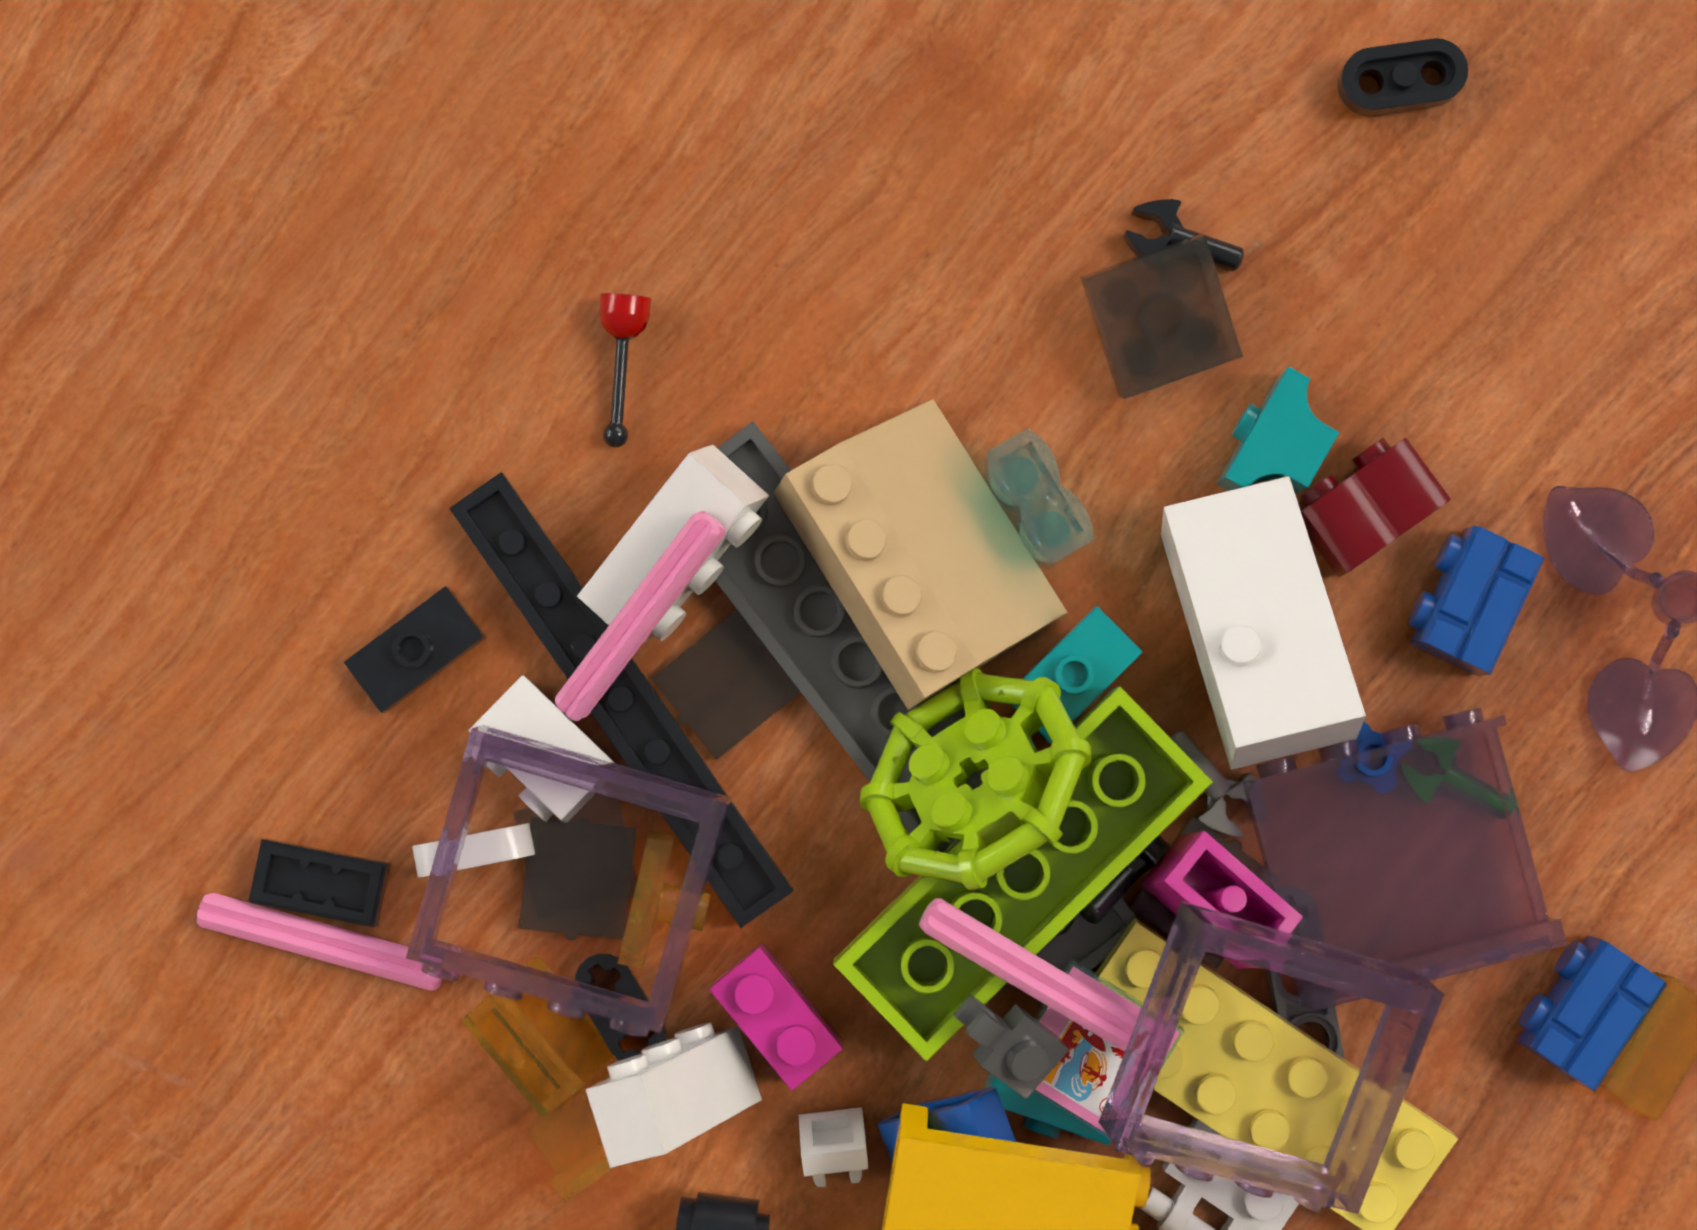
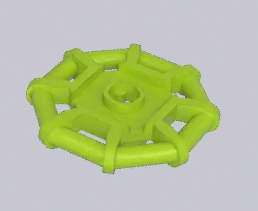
[860,668,1091,890]

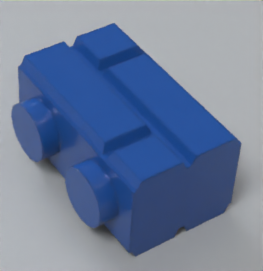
[1408,525,1545,676]
[1516,936,1667,1092]

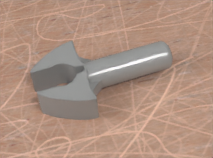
[1170,731,1263,837]

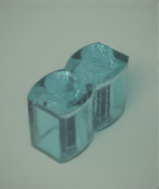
[984,428,1093,569]

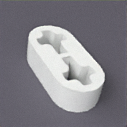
[412,823,535,878]

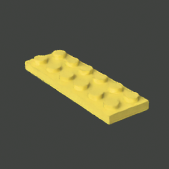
[1092,918,1458,1230]

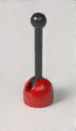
[599,293,651,448]

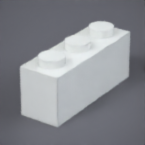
[577,445,769,642]
[585,1022,762,1168]

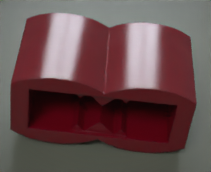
[1301,437,1451,577]

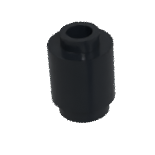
[676,1192,770,1230]

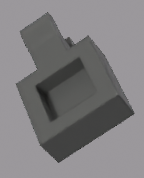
[953,994,1070,1099]

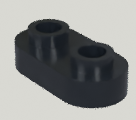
[1338,38,1468,116]

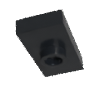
[344,586,487,713]
[249,838,391,927]

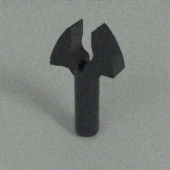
[1123,199,1244,271]
[1080,834,1170,924]

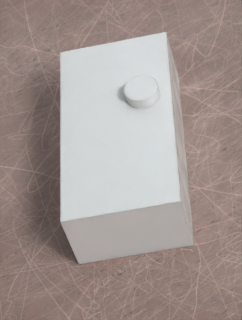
[1161,476,1366,770]

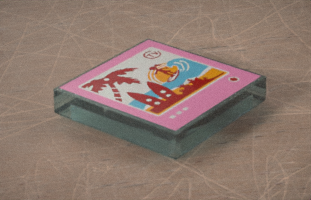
[1033,958,1185,1142]

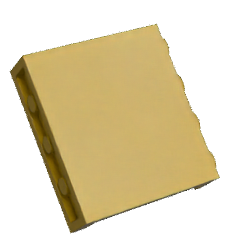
[881,1103,1150,1230]

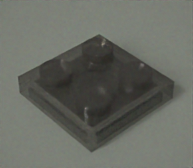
[1080,234,1243,399]

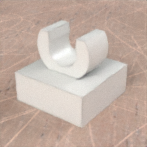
[799,1107,869,1187]

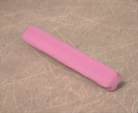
[555,511,726,721]
[196,893,446,991]
[919,898,1152,1055]

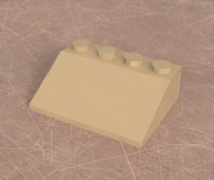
[773,399,1068,710]

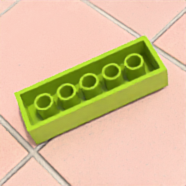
[833,686,1213,1061]

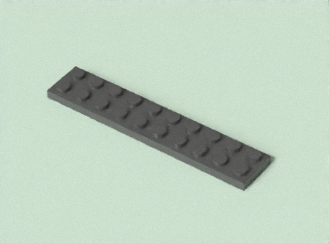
[652,421,1138,1007]

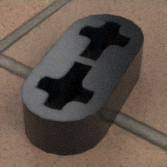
[574,954,667,1061]

